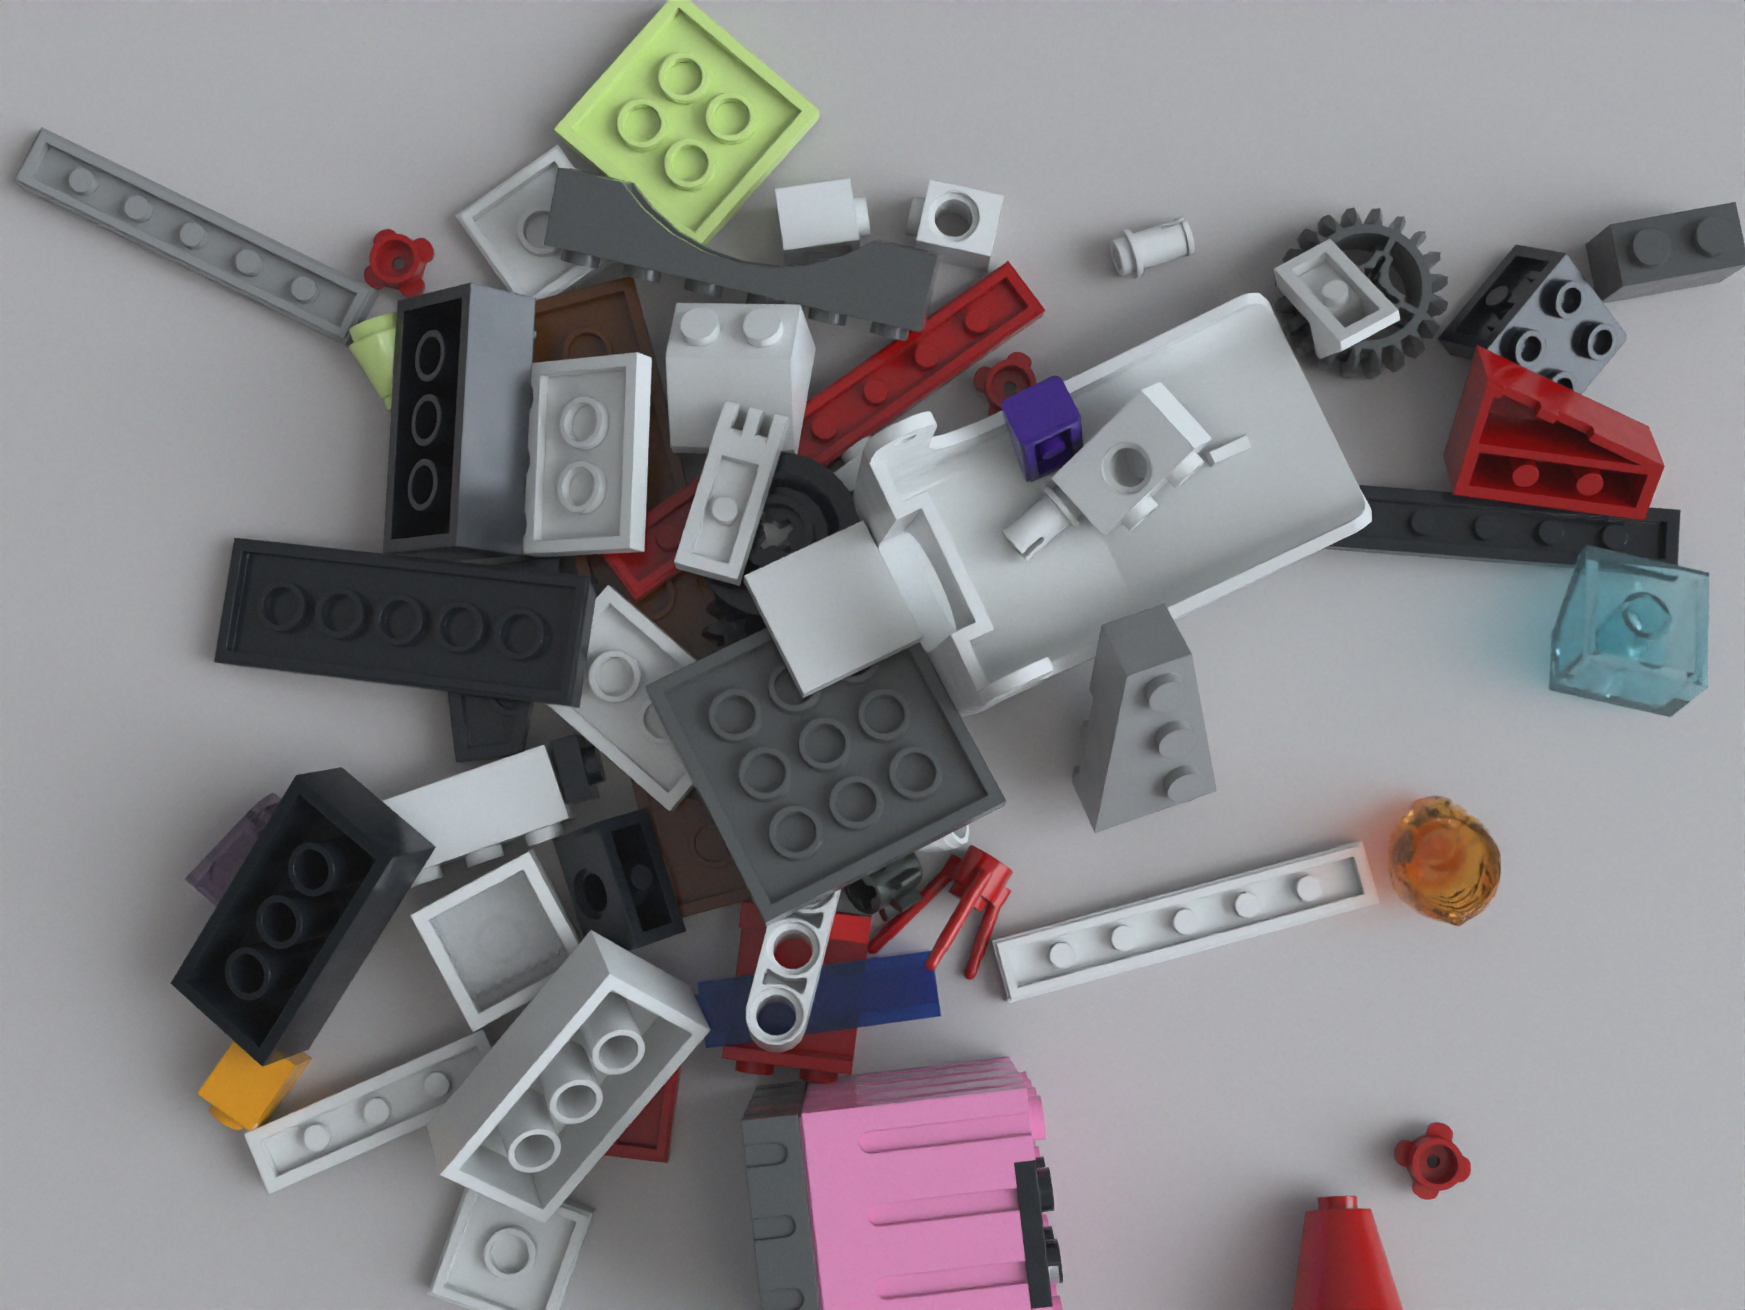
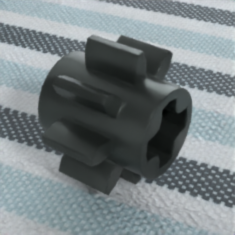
[844,852,923,922]

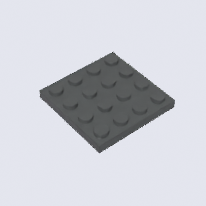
[645,628,1006,927]

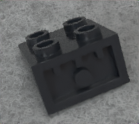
[1438,245,1627,394]

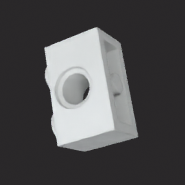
[1052,382,1212,536]

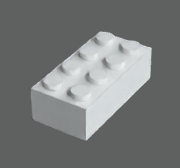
[427,930,711,1224]

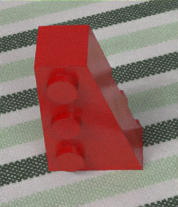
[1443,345,1665,520]

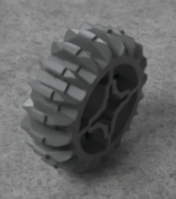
[1275,207,1448,379]

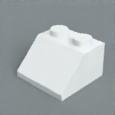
[665,303,816,454]

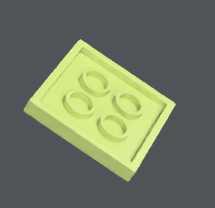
[554,0,820,246]

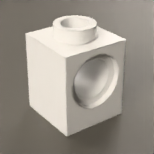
[775,178,870,265]
[906,179,1004,272]

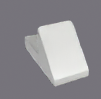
[1274,239,1400,359]

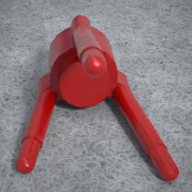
[867,845,1013,980]

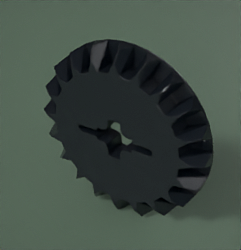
[702,453,860,616]

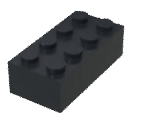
[383,282,537,561]
[170,767,436,1067]

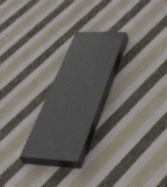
[214,538,598,708]

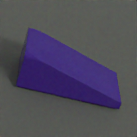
[1001,376,1083,482]

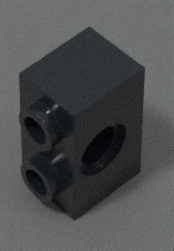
[552,807,686,951]

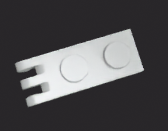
[674,400,789,586]

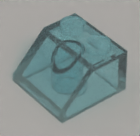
[1549,545,1709,717]

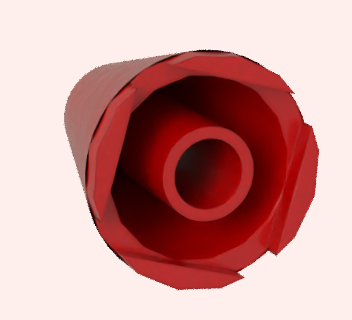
[1291,1196,1403,1310]

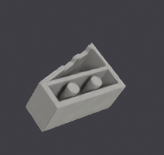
[1072,603,1217,833]

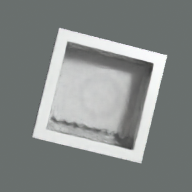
[410,849,582,1032]

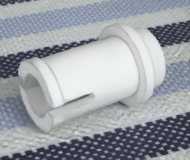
[1110,216,1195,279]
[1001,485,1083,562]

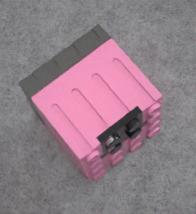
[741,1056,1063,1310]

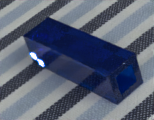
[694,948,941,1048]

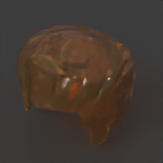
[1388,795,1501,927]

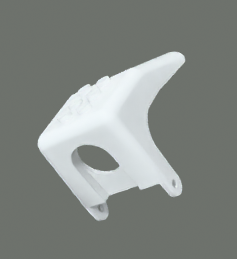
[852,293,1372,716]

